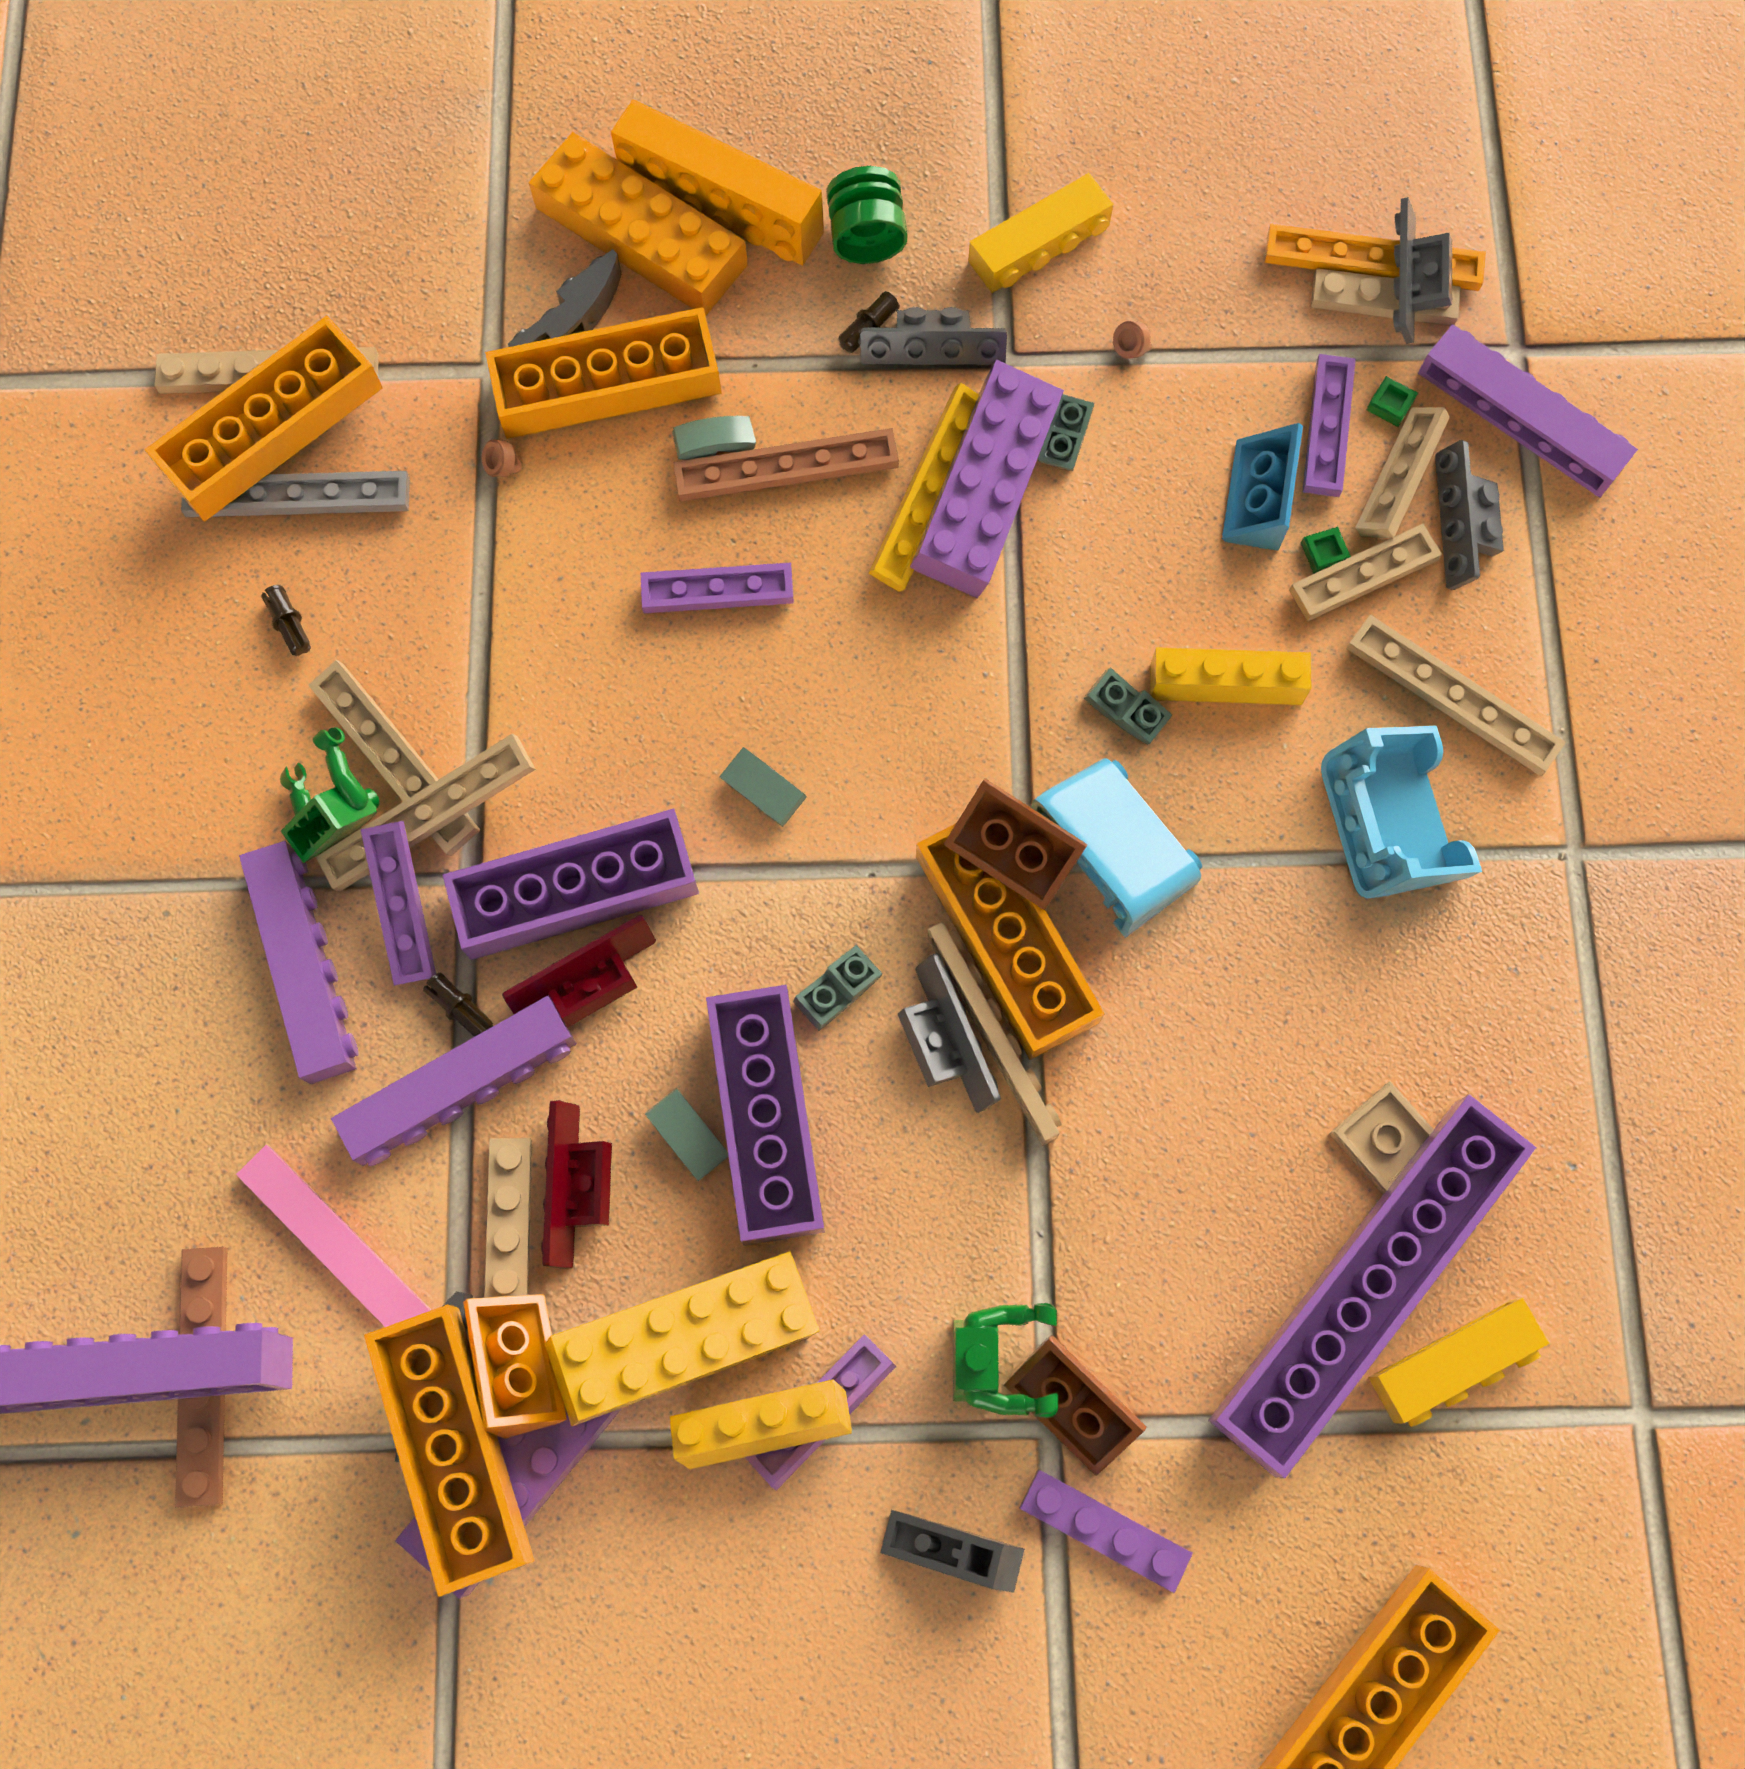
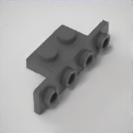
[1393,197,1452,344]
[860,307,1007,365]
[1435,440,1504,590]
[898,953,1001,1113]

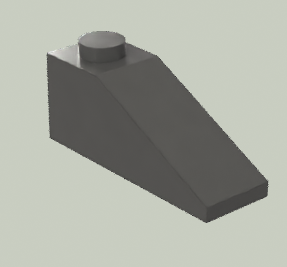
[880,1510,1025,1593]

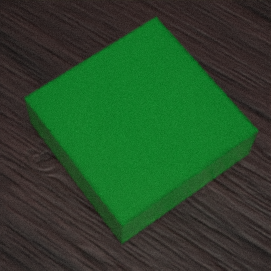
[1366,376,1418,427]
[1301,527,1351,574]

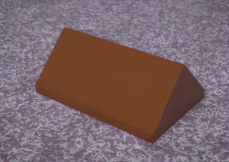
[943,778,1088,910]
[1004,1335,1147,1476]

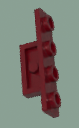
[502,915,656,1028]
[541,1100,612,1269]

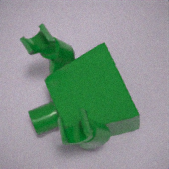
[280,727,380,863]
[953,1303,1058,1418]

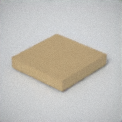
[1329,1081,1434,1194]

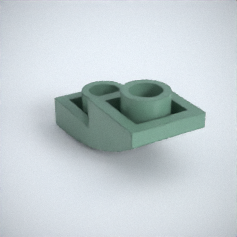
[1038,394,1094,471]
[672,416,756,460]
[1083,668,1172,745]
[719,747,807,827]
[793,945,883,1031]
[644,1088,729,1181]

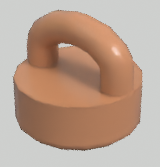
[1113,321,1152,359]
[482,439,522,477]

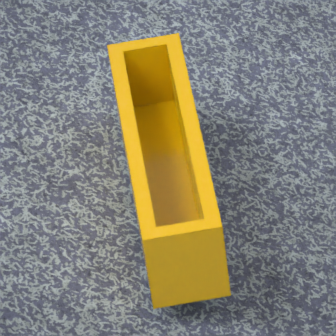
[968,173,1114,293]
[1150,647,1312,705]
[1368,1298,1550,1427]
[669,1379,852,1469]

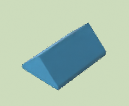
[1222,423,1303,551]

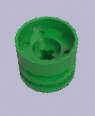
[826,165,908,264]

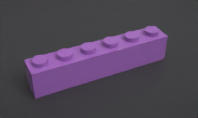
[1418,324,1638,498]
[239,841,359,1084]
[331,996,577,1166]

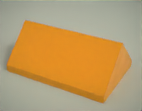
[463,1294,567,1439]

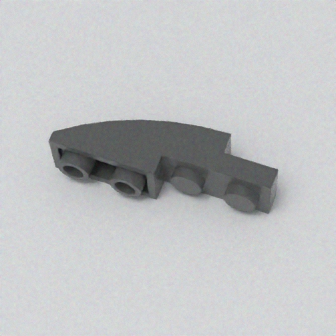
[508,249,622,347]

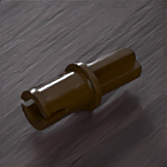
[838,291,900,353]
[261,585,311,656]
[423,973,493,1037]

